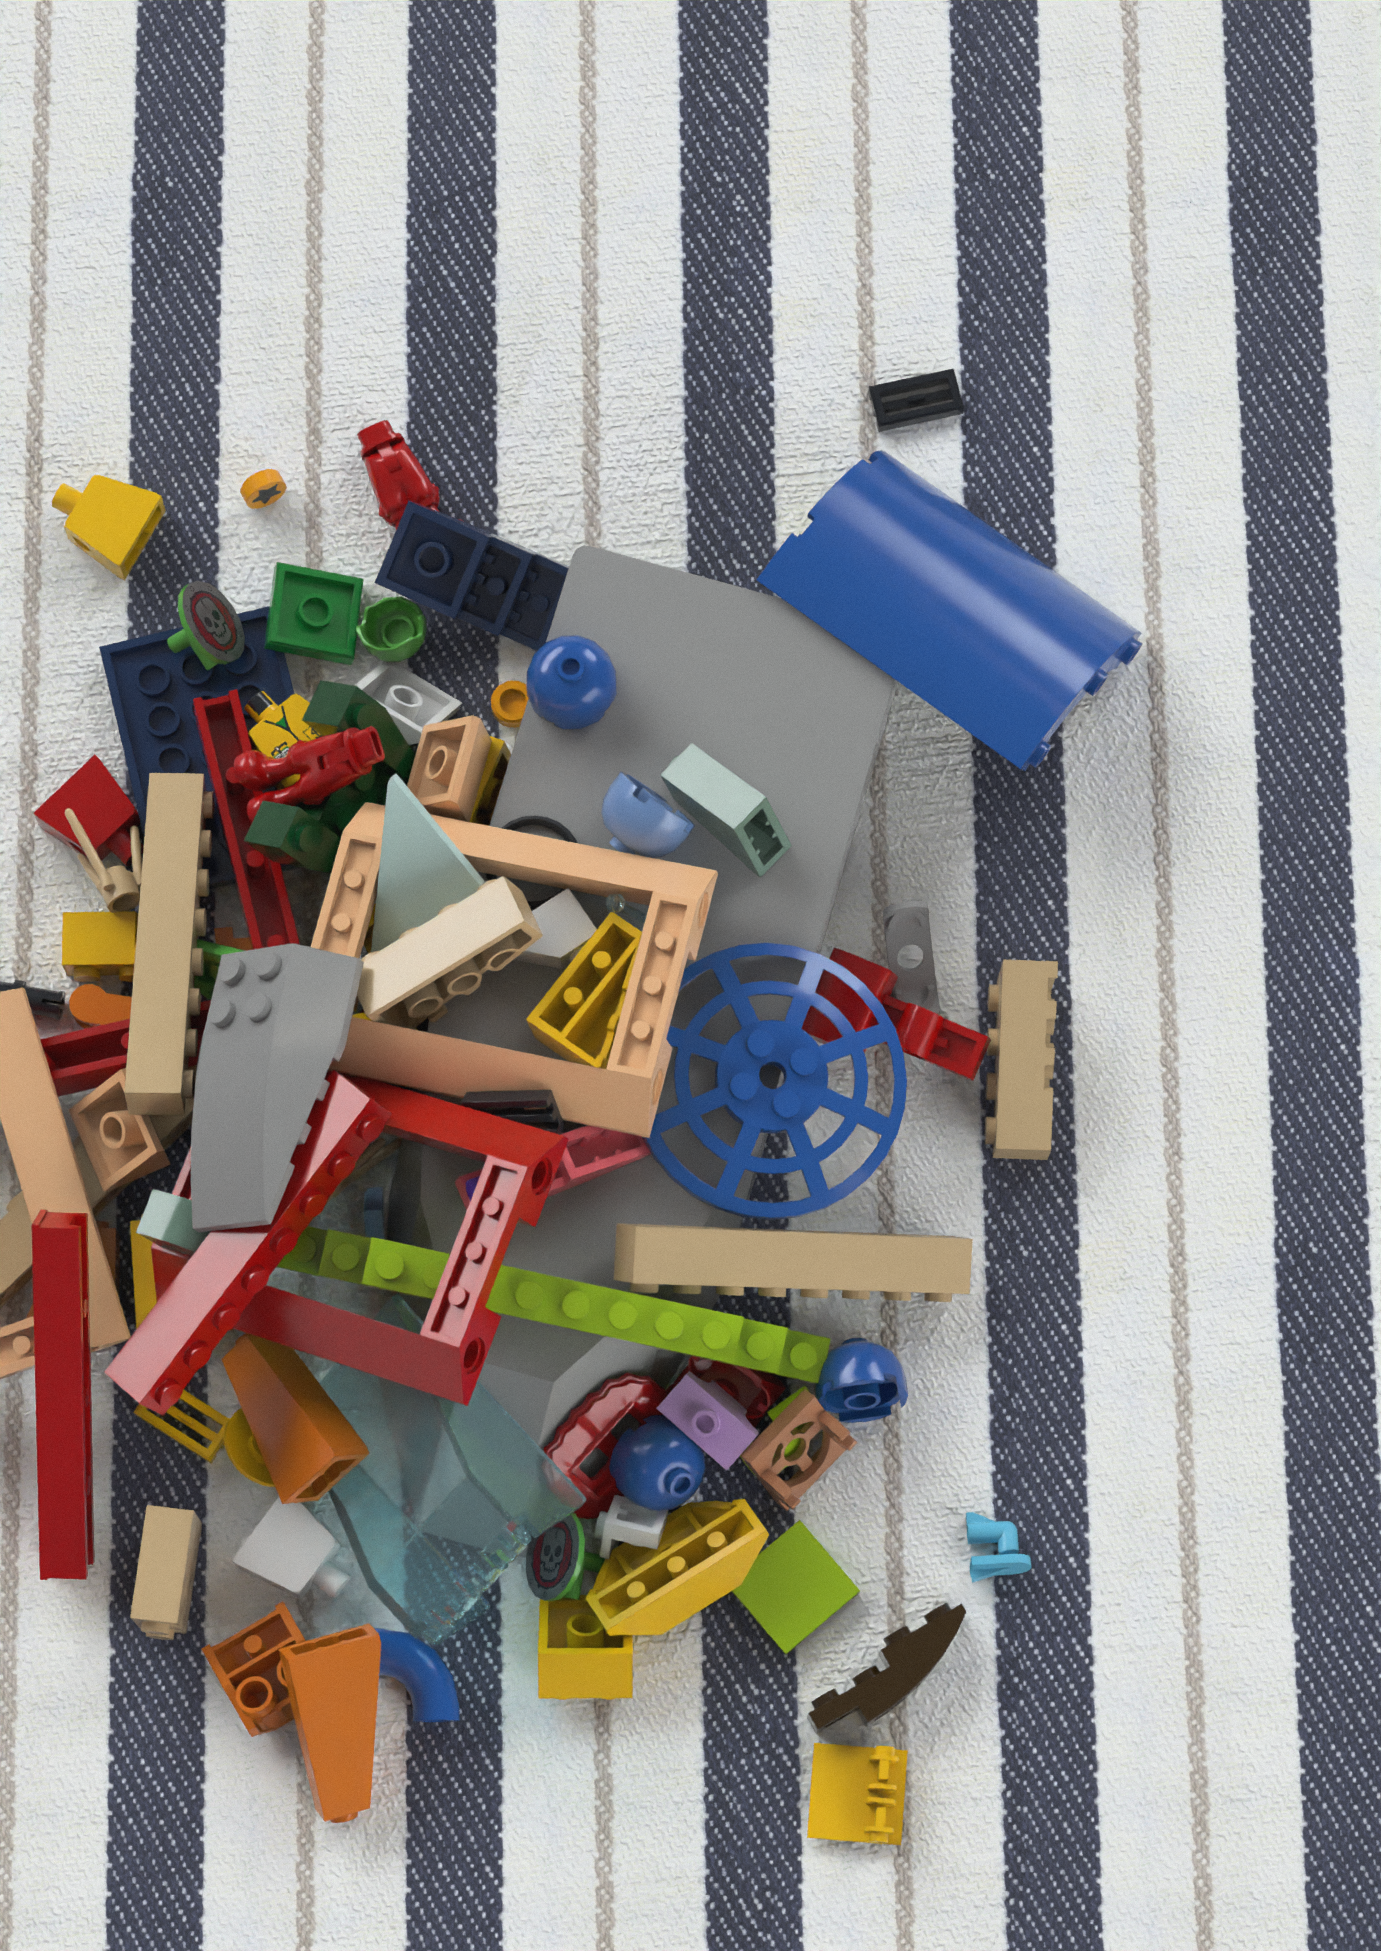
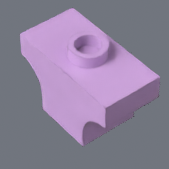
[656,1371,759,1470]

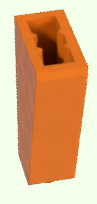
[221,1333,370,1504]
[279,1623,381,1823]

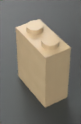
[130,1505,202,1640]

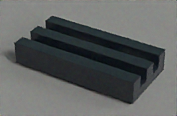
[868,368,964,432]
[461,1090,565,1135]

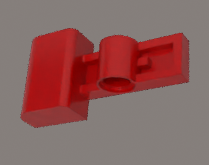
[801,948,991,1081]

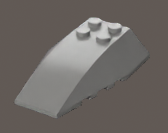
[191,943,364,1232]

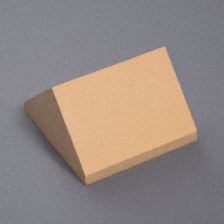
[407,715,492,822]
[69,1068,170,1192]

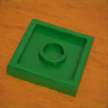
[264,562,364,665]

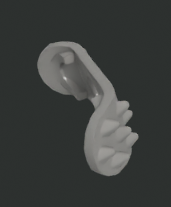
[883,899,940,1015]

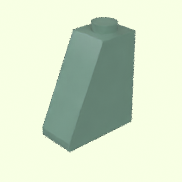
[660,743,792,878]

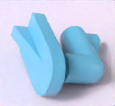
[966,1512,1032,1583]

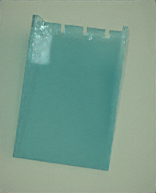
[320,1294,586,1646]

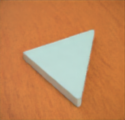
[371,774,485,952]

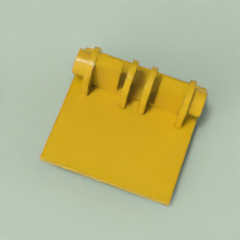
[807,1743,908,1846]

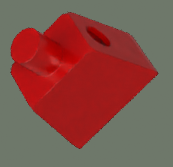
[33,755,144,866]

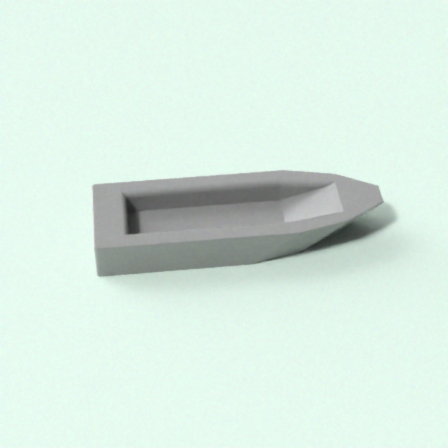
[382,545,898,1555]

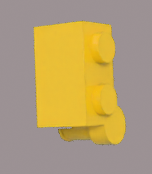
[62,911,138,982]

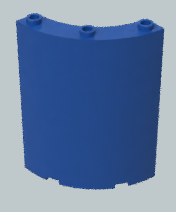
[757,450,1142,771]

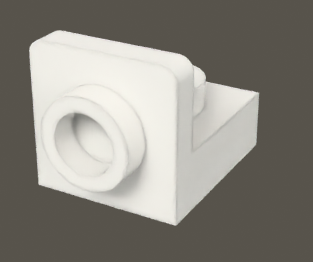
[595,1495,669,1559]

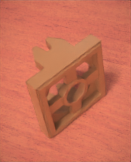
[740,1389,857,1511]

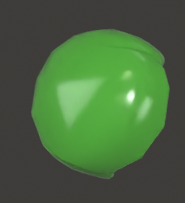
[356,596,427,662]

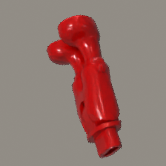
[357,420,464,530]
[234,726,385,823]

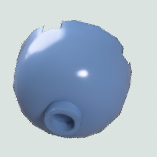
[601,771,696,858]

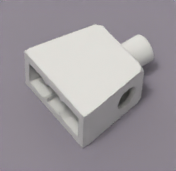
[231,1497,350,1599]

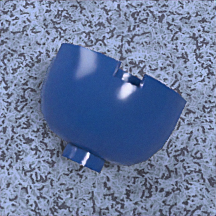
[526,635,617,729]
[814,1338,908,1423]
[609,1415,705,1511]

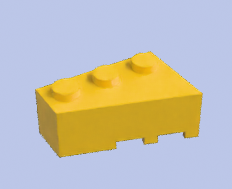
[526,911,642,1069]

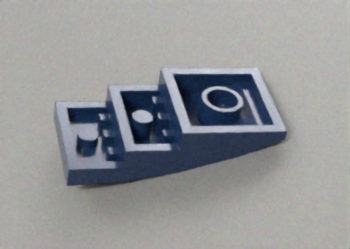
[374,501,569,651]

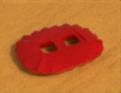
[538,1372,668,1519]

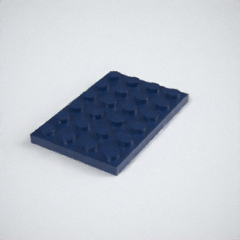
[99,606,301,889]

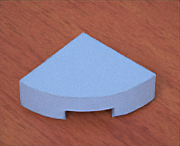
[364,1187,385,1240]

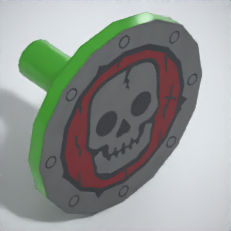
[167,581,245,670]
[525,1508,605,1602]

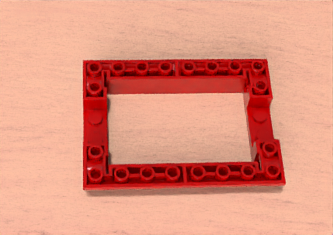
[151,1071,569,1406]

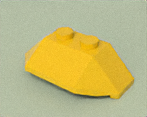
[585,1499,769,1636]

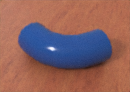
[374,1628,460,1723]

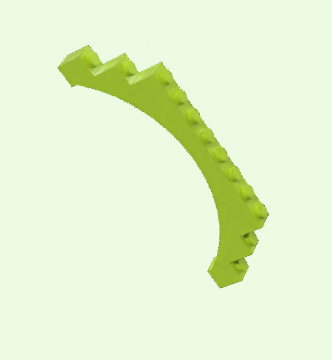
[277,1226,831,1383]

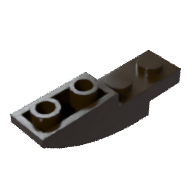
[807,1603,966,1734]

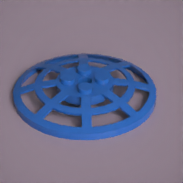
[642,943,907,1220]

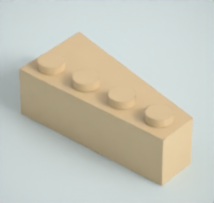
[357,876,543,1030]
[985,959,1058,1160]

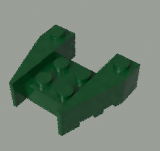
[244,680,415,874]

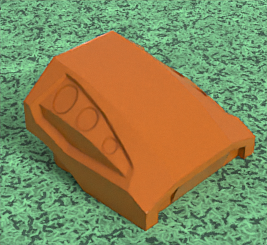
[201,1601,306,1737]

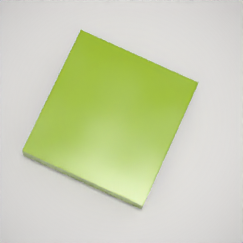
[732,1520,860,1655]

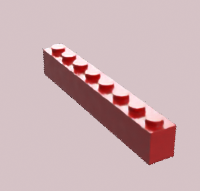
[104,1070,393,1416]

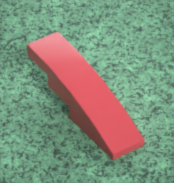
[455,1125,651,1211]

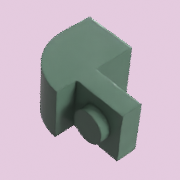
[136,1189,211,1256]

